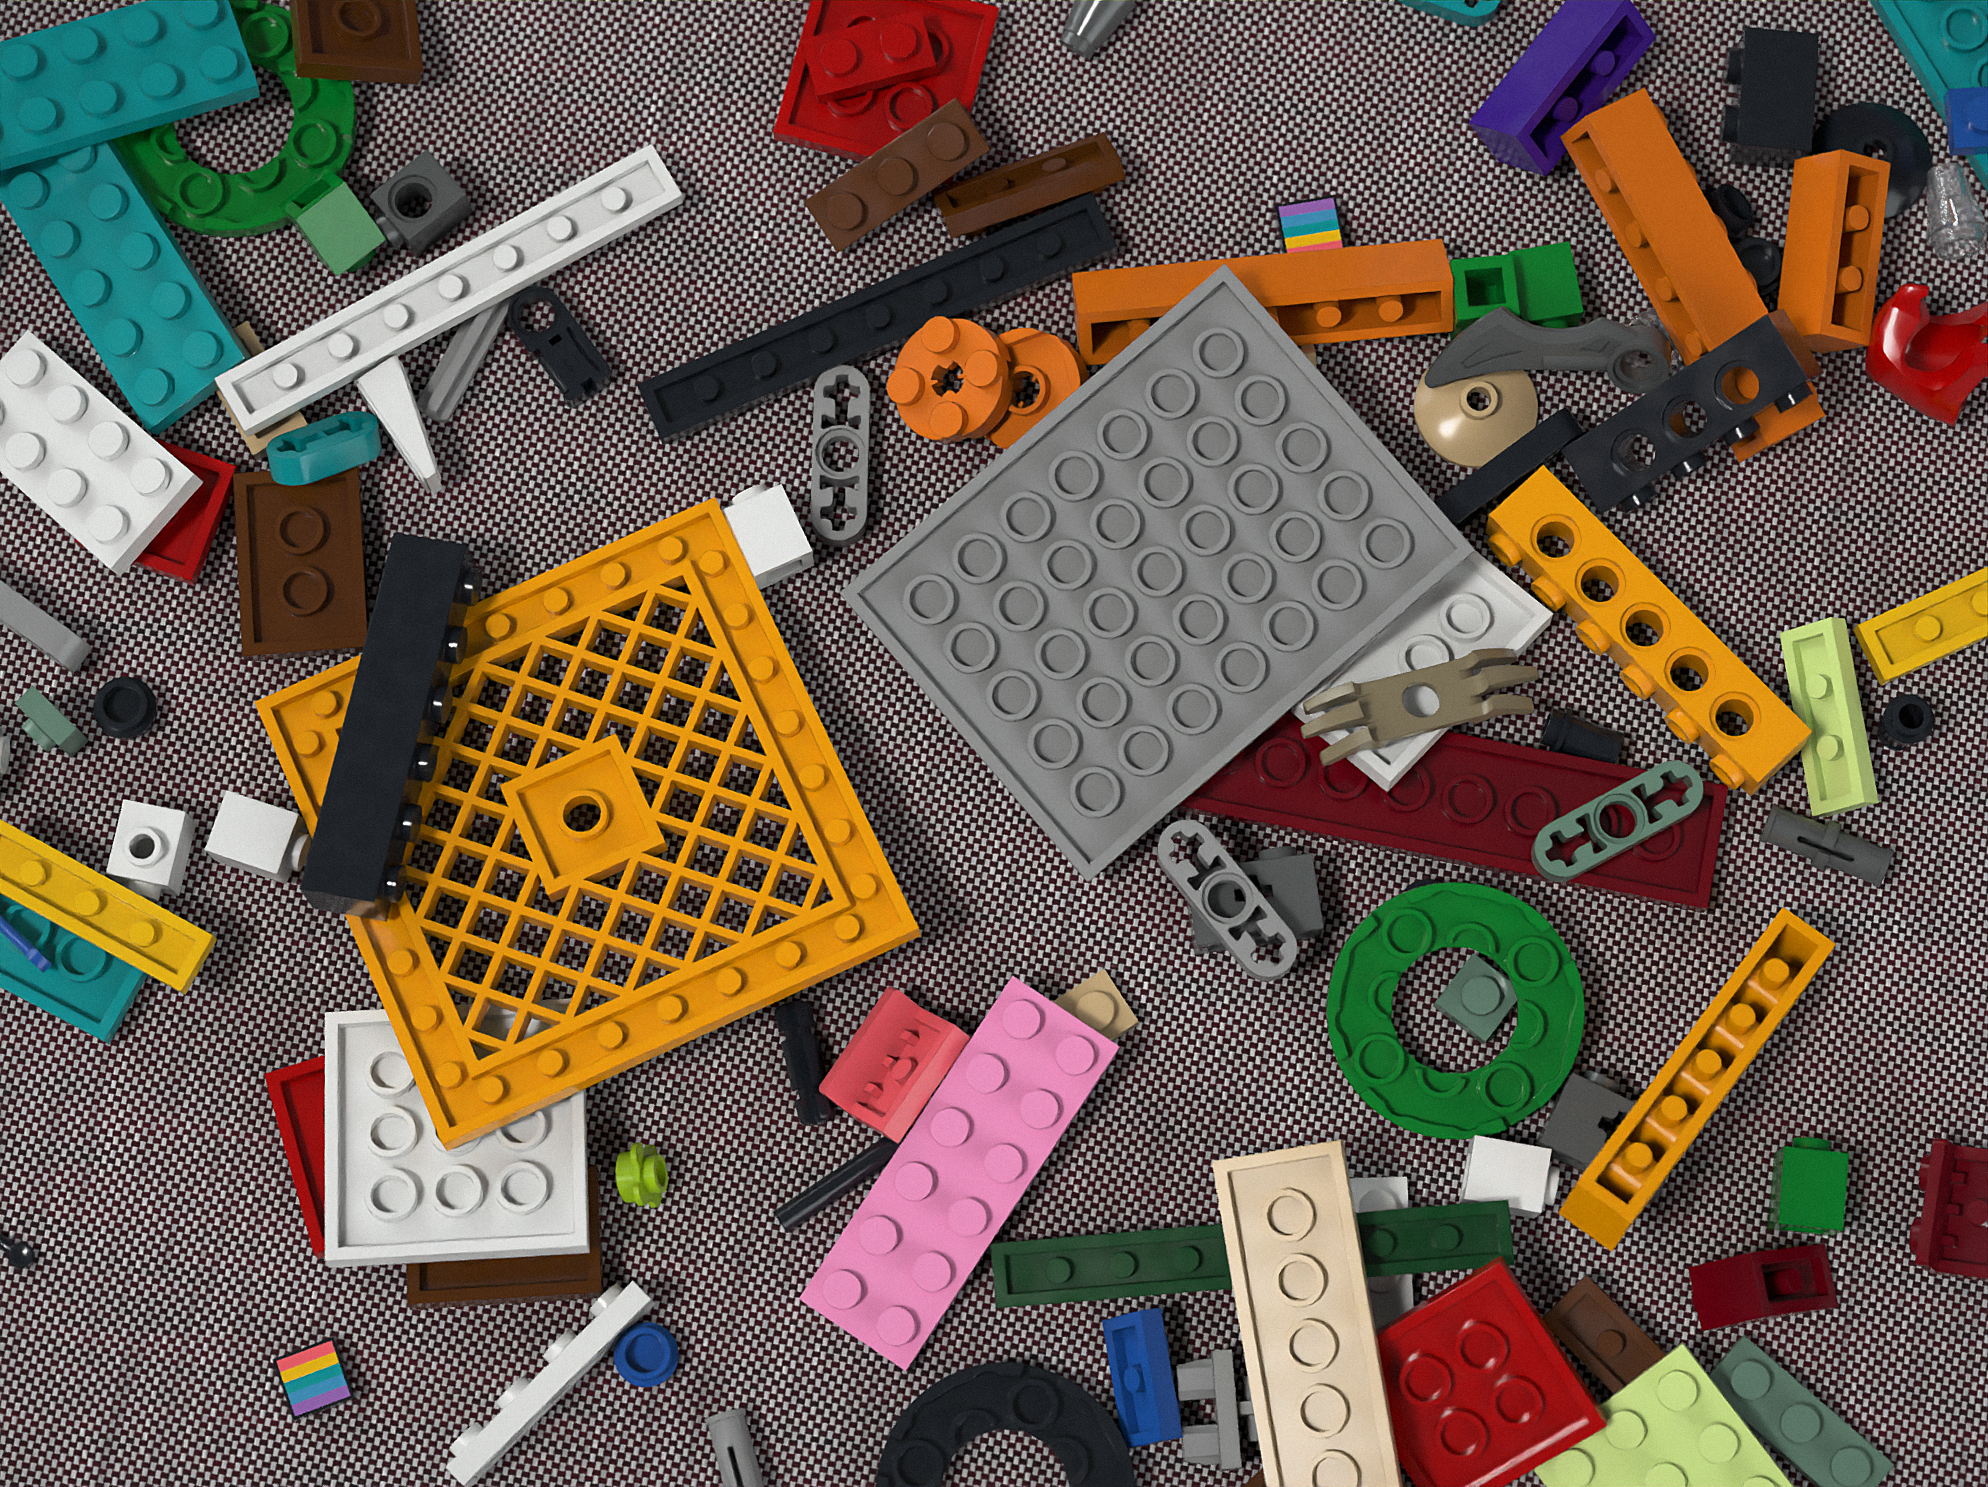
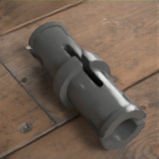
[1759,803,1894,888]

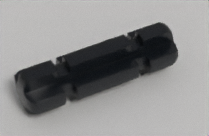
[774,1000,836,1126]

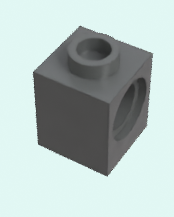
[369,149,473,259]

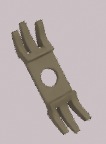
[1300,648,1539,767]

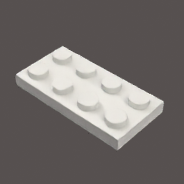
[0,330,203,576]
[1291,551,1553,792]

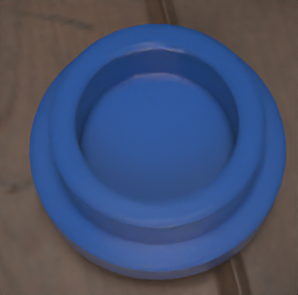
[614,1322,679,1388]

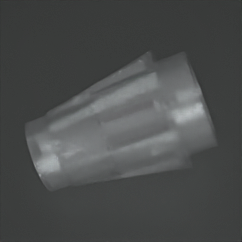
[1927,163,1988,260]

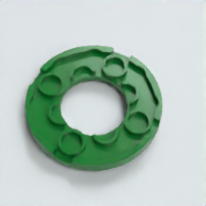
[112,0,358,238]
[1326,882,1585,1140]

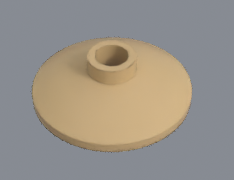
[1413,363,1538,468]

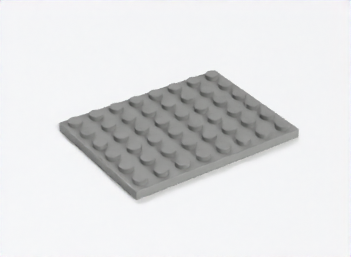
[839,264,1475,883]

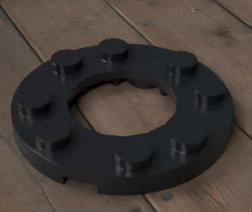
[875,1362,1135,1487]

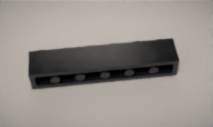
[300,533,483,922]

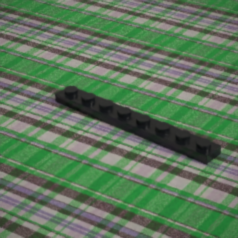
[637,192,1118,445]

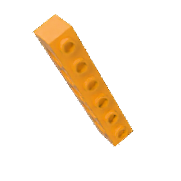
[1485,465,1813,797]
[1558,907,1836,1252]

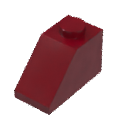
[1688,1243,1839,1331]

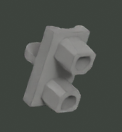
[1176,1349,1259,1472]

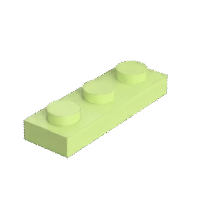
[1779,617,1879,817]

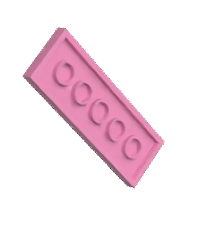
[799,976,1121,1371]

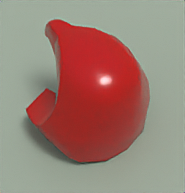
[1865,283,1988,427]

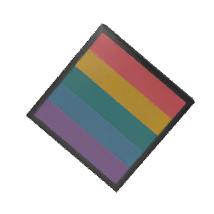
[1274,195,1346,253]
[272,1336,358,1422]

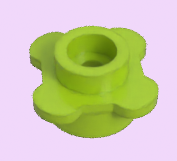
[616,1142,668,1208]

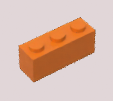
[1777,149,1891,354]

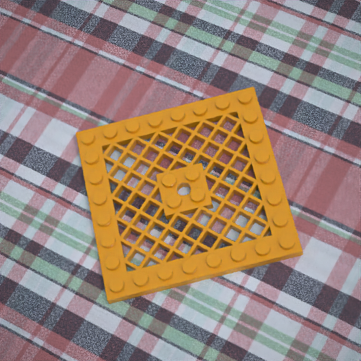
[254,497,921,1151]

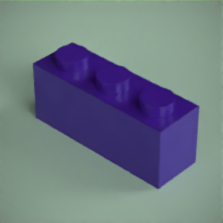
[1468,0,1657,176]

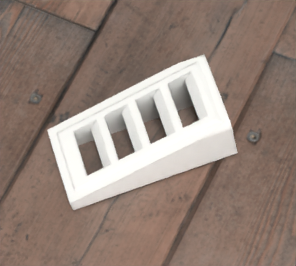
[356,355,443,495]

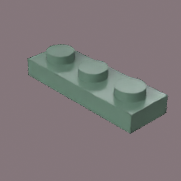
[1709,1335,1894,1487]

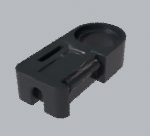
[507,286,612,408]

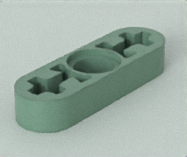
[1531,760,1703,882]

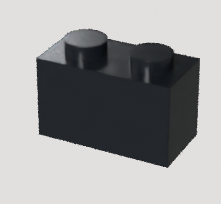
[1719,27,1819,170]

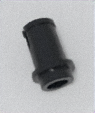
[1877,694,1934,751]
[1539,707,1625,764]

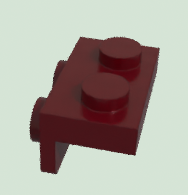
[1909,1138,1988,1282]

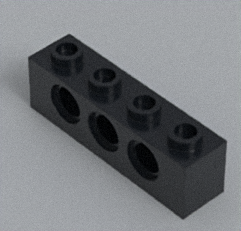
[1561,309,1824,514]

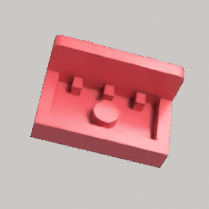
[819,986,971,1144]

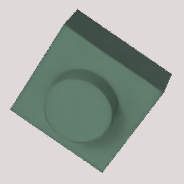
[15,685,89,758]
[1433,953,1517,1045]

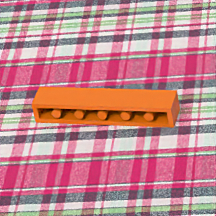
[1560,88,1826,463]
[1072,239,1453,366]

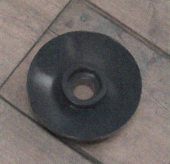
[1809,102,1931,220]

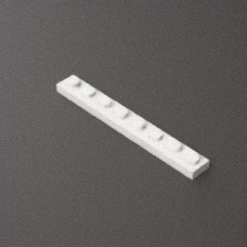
[214,144,683,438]

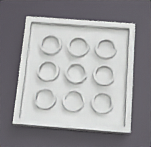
[325,998,589,1268]

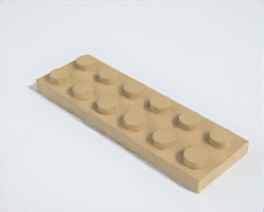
[1212,1140,1403,1487]

